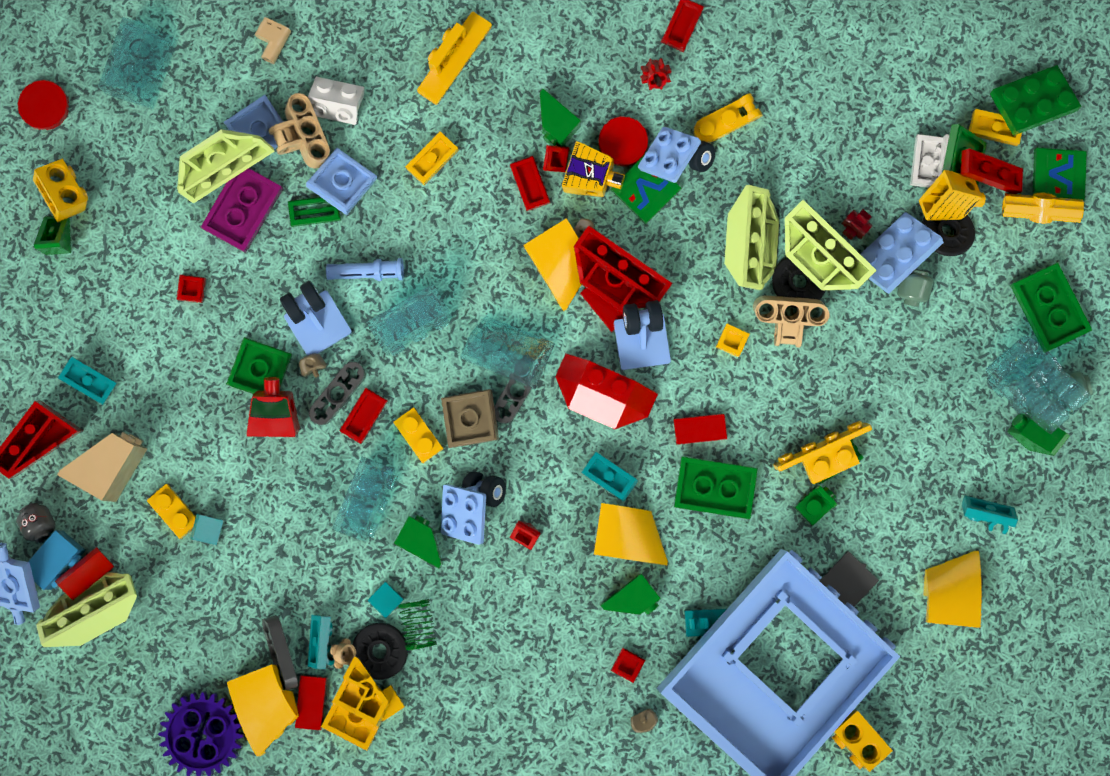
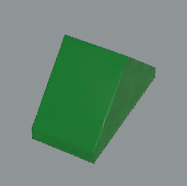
[34,216,71,255]

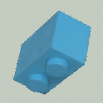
[28,530,86,590]

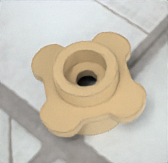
[330,638,356,669]

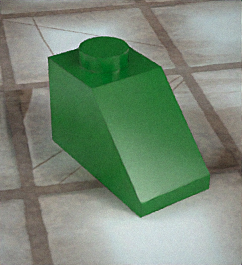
[540,89,581,147]
[1007,412,1070,456]
[394,514,443,569]
[600,573,661,615]

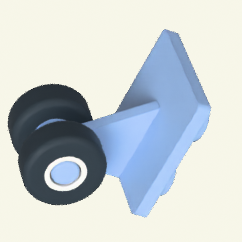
[638,127,715,183]
[280,281,352,356]
[614,300,671,370]
[441,472,506,545]

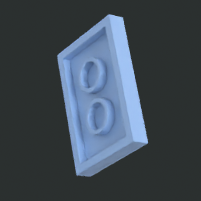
[860,212,943,294]

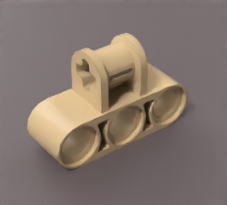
[268,93,330,169]
[753,295,830,348]

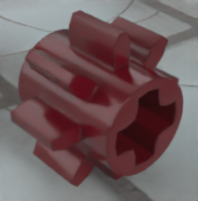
[841,209,873,240]

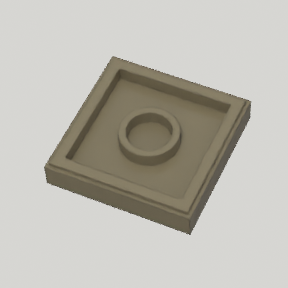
[441,389,499,448]

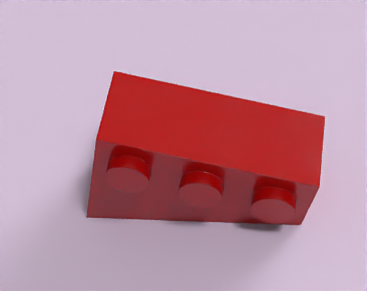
[0,400,83,479]

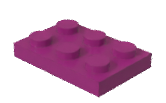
[200,168,283,253]

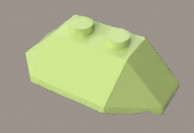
[177,129,275,203]
[724,185,779,290]
[785,200,877,291]
[36,572,137,647]

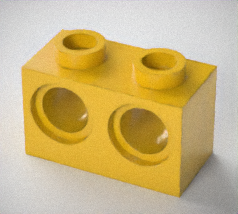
[33,158,88,222]
[831,709,893,772]

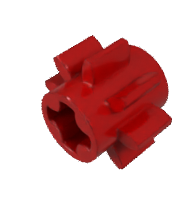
[640,58,672,90]

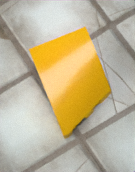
[523,218,581,312]
[594,503,668,565]
[923,551,982,628]
[321,656,389,751]
[227,664,299,756]

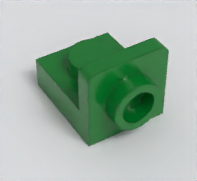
[794,486,838,526]

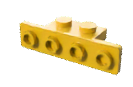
[417,12,492,105]
[773,421,873,484]

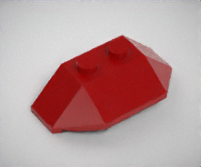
[574,225,673,312]
[555,353,658,430]

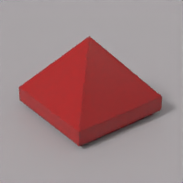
[543,145,569,172]
[509,520,541,550]

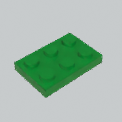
[990,65,1081,136]
[1010,263,1092,353]
[673,457,758,519]

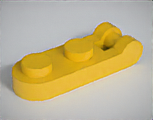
[693,93,763,143]

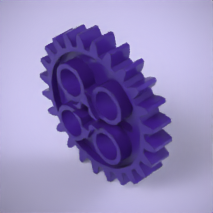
[158,691,245,776]

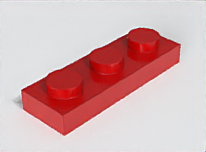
[961,148,1023,194]

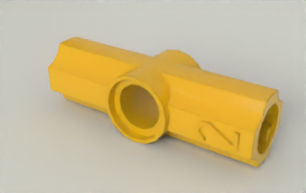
[1002,193,1084,224]

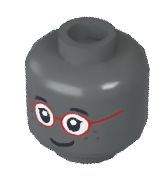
[16,503,56,543]

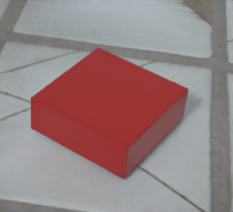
[176,275,206,303]
[611,648,646,683]

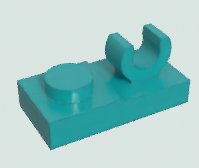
[58,356,117,405]
[581,452,638,502]
[962,495,1018,534]
[684,609,727,637]
[307,615,335,669]

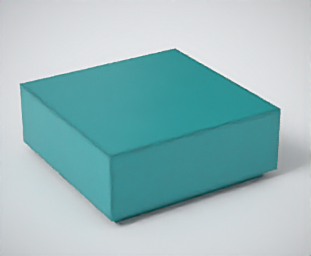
[190,514,224,545]
[367,582,404,618]

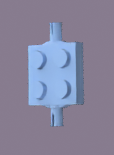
[0,543,40,625]

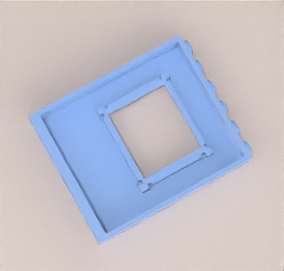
[656,549,900,776]

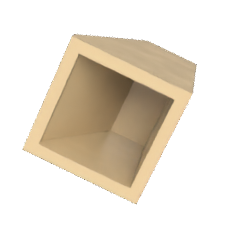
[57,432,147,502]

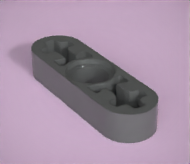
[494,357,542,424]
[309,362,365,425]
[262,615,298,690]

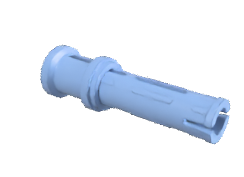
[326,258,404,281]

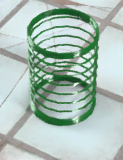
[398,599,437,650]

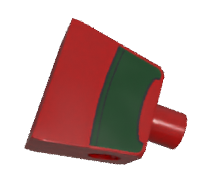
[247,377,300,437]

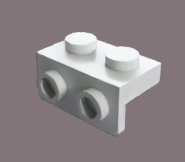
[308,77,364,125]
[910,134,950,188]

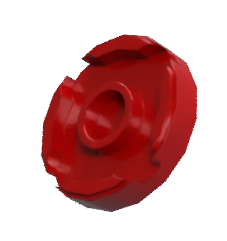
[17,80,69,130]
[598,116,648,167]

